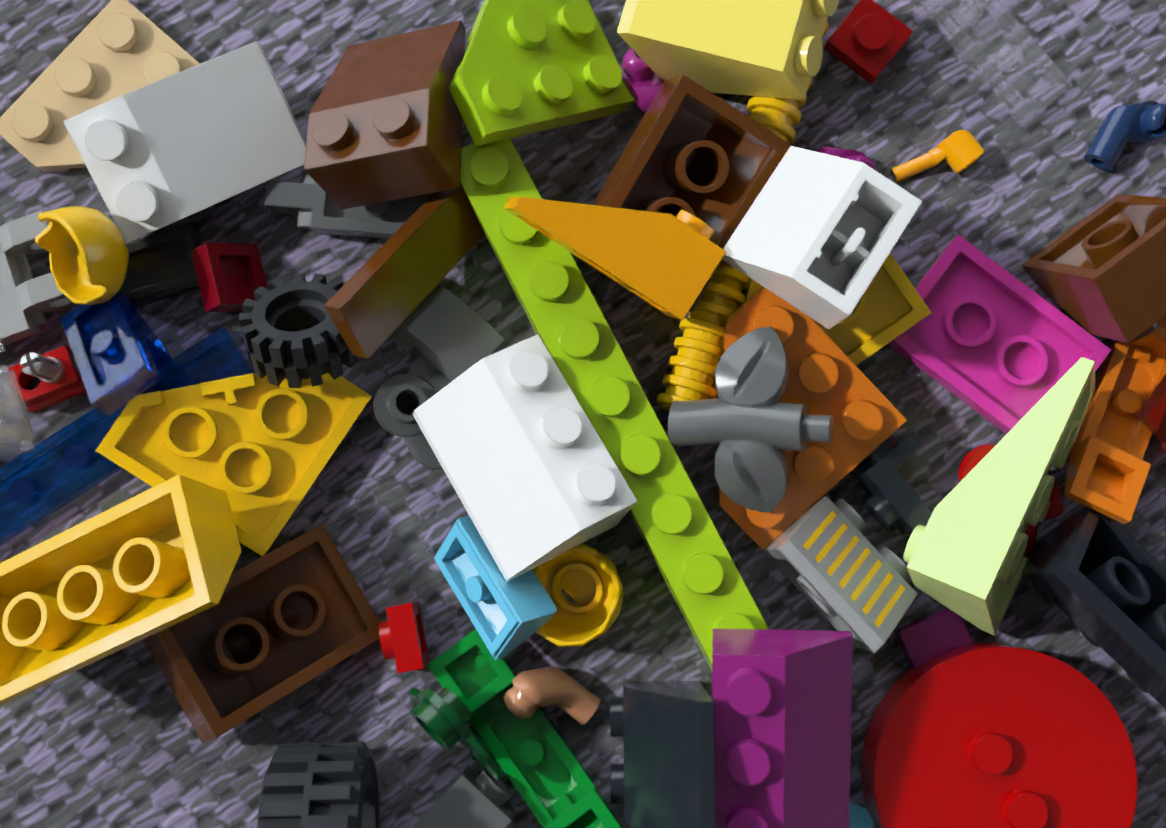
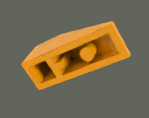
[504,197,726,320]

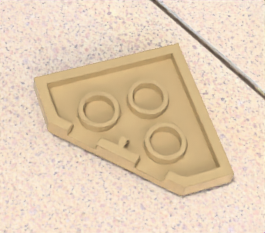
[0,0,200,173]

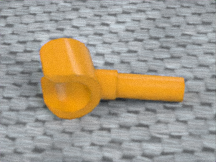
[891,130,984,183]

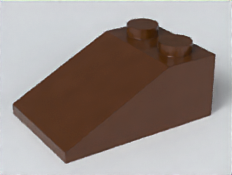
[304,20,466,210]
[143,524,380,744]

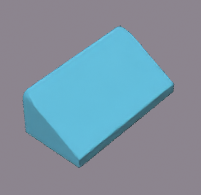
[434,516,557,660]

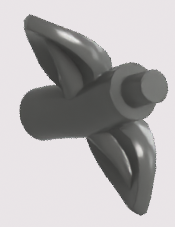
[668,326,834,512]

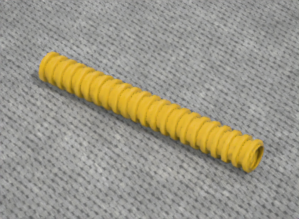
[656,22,829,412]

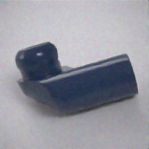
[1084,101,1166,172]

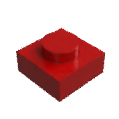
[824,0,914,85]
[379,601,430,674]

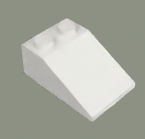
[63,41,306,243]

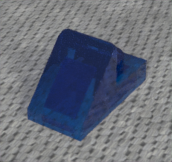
[61,290,172,416]

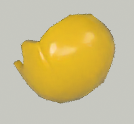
[35,206,130,305]
[533,544,623,647]

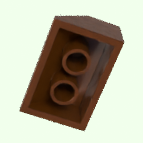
[592,74,790,313]

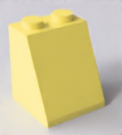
[617,0,839,100]

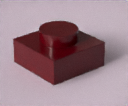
[191,243,268,312]

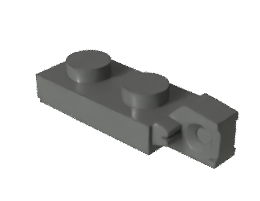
[264,171,433,239]

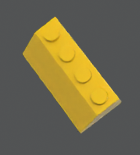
[0,474,241,706]

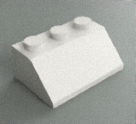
[413,334,637,582]

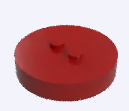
[861,642,1138,828]

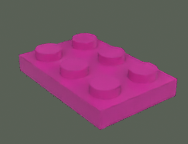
[888,234,1111,434]

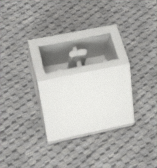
[722,146,922,329]

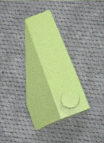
[904,357,1095,636]

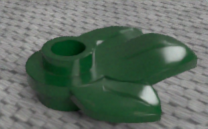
[408,687,502,781]

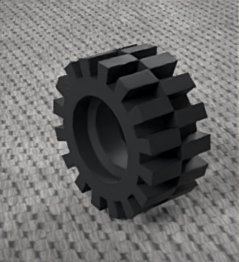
[239,273,358,388]

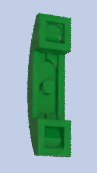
[427,629,624,828]

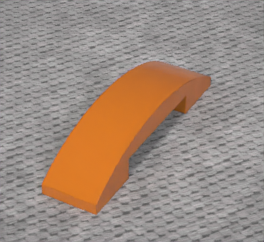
[1064,316,1166,524]

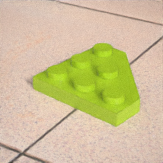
[449,0,635,146]

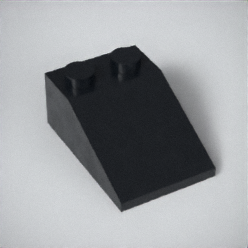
[610,681,715,828]

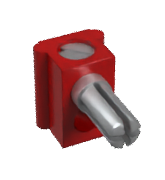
[5,344,92,413]

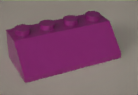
[712,628,853,828]

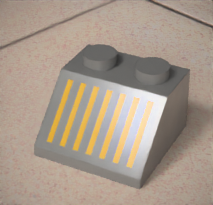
[762,496,917,653]

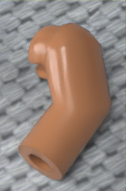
[504,666,601,725]

